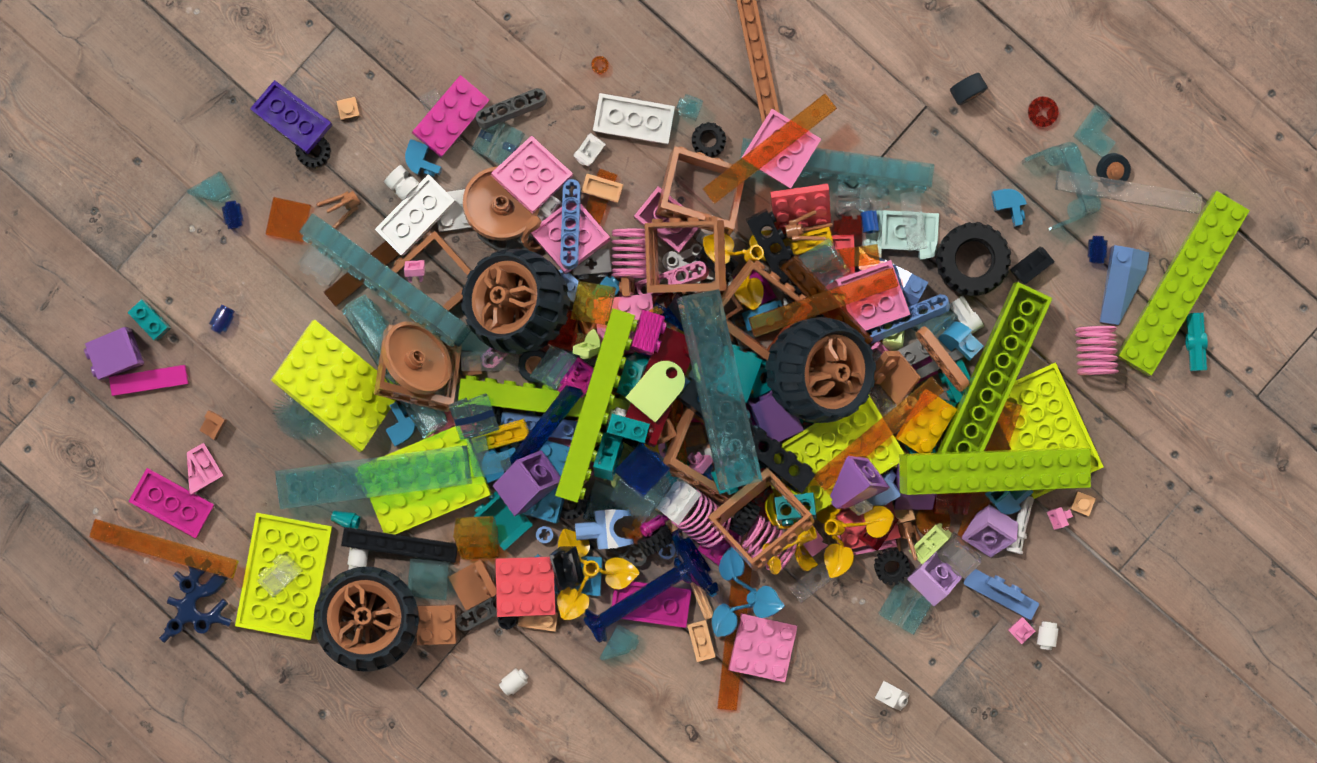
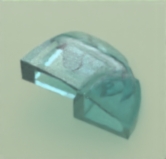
[904,309,958,336]
[583,480,633,521]

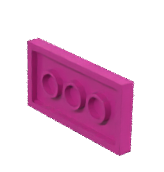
[412,75,490,157]
[128,468,215,538]
[610,581,691,628]

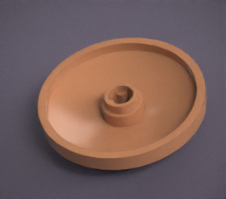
[463,166,539,241]
[381,322,452,394]

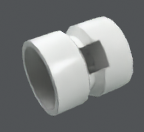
[384,165,419,201]

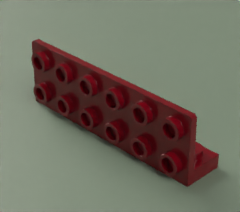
[625,327,701,448]

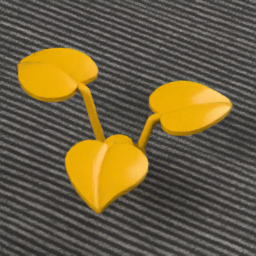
[703,230,776,310]
[762,492,818,575]
[816,504,894,578]
[557,528,639,620]

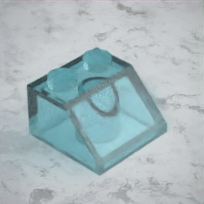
[798,238,850,286]
[408,558,450,600]

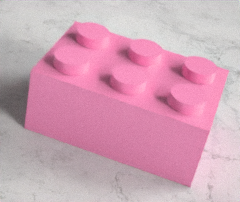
[634,187,699,254]

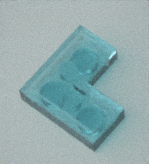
[1073,105,1116,157]
[466,436,511,477]

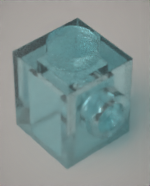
[676,94,703,121]

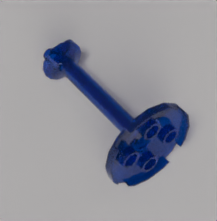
[583,528,720,643]

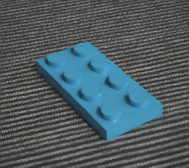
[523,439,570,523]

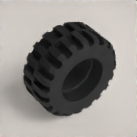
[936,222,1011,296]

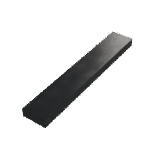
[341,527,458,563]

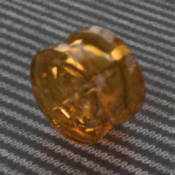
[591,56,609,74]

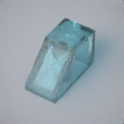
[187,171,234,203]
[599,624,639,660]

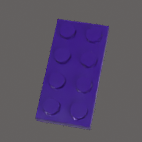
[250,80,332,154]

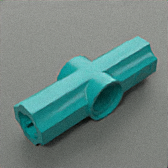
[1185,313,1208,371]

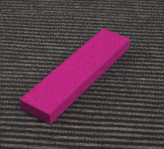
[109,365,189,396]

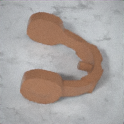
[521,216,543,252]

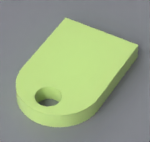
[625,361,685,423]

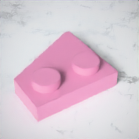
[186,443,223,495]

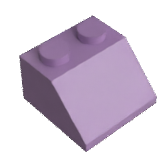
[962,505,1018,557]
[907,550,964,606]

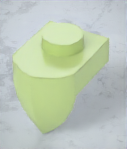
[882,324,905,351]
[573,329,601,359]

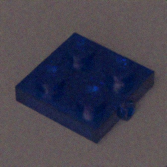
[615,443,670,498]

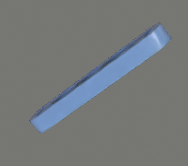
[560,179,581,270]
[866,294,951,344]

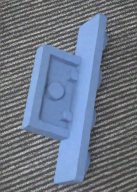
[500,411,578,440]
[963,568,1039,620]

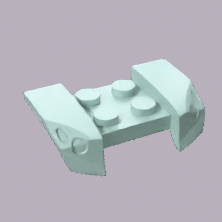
[862,210,939,260]

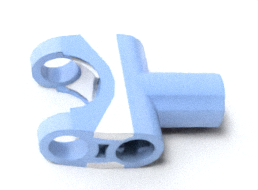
[575,509,634,549]

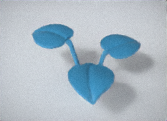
[712,547,785,637]

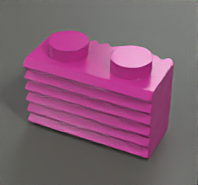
[630,310,667,356]

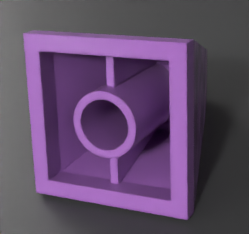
[830,456,890,509]

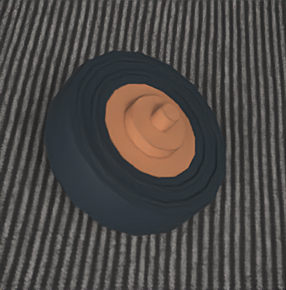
[1096,153,1131,188]

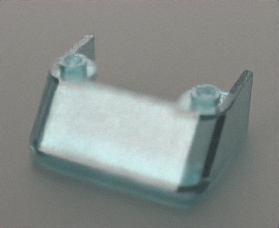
[1021,142,1101,232]

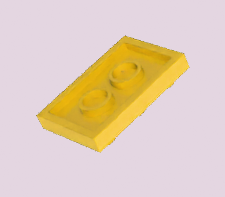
[895,389,957,453]

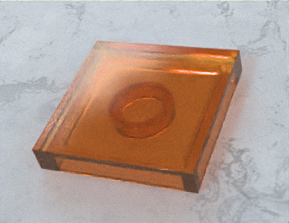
[265,197,311,243]

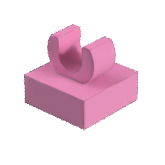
[404,260,425,283]
[687,452,714,474]
[1047,507,1073,530]
[1008,617,1035,644]

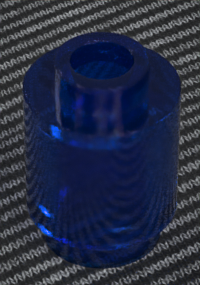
[221,201,244,230]
[1087,236,1108,264]
[209,304,235,334]

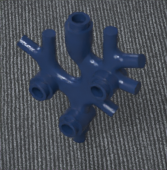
[159,556,232,643]

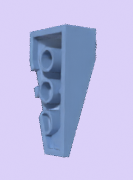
[1100,245,1149,325]
[855,247,928,317]

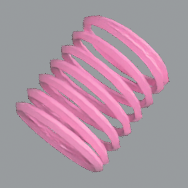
[611,229,646,278]
[1075,326,1119,375]
[671,489,731,547]
[737,515,797,570]

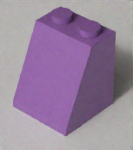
[84,327,144,380]
[746,390,803,443]
[493,450,561,516]
[893,463,936,510]

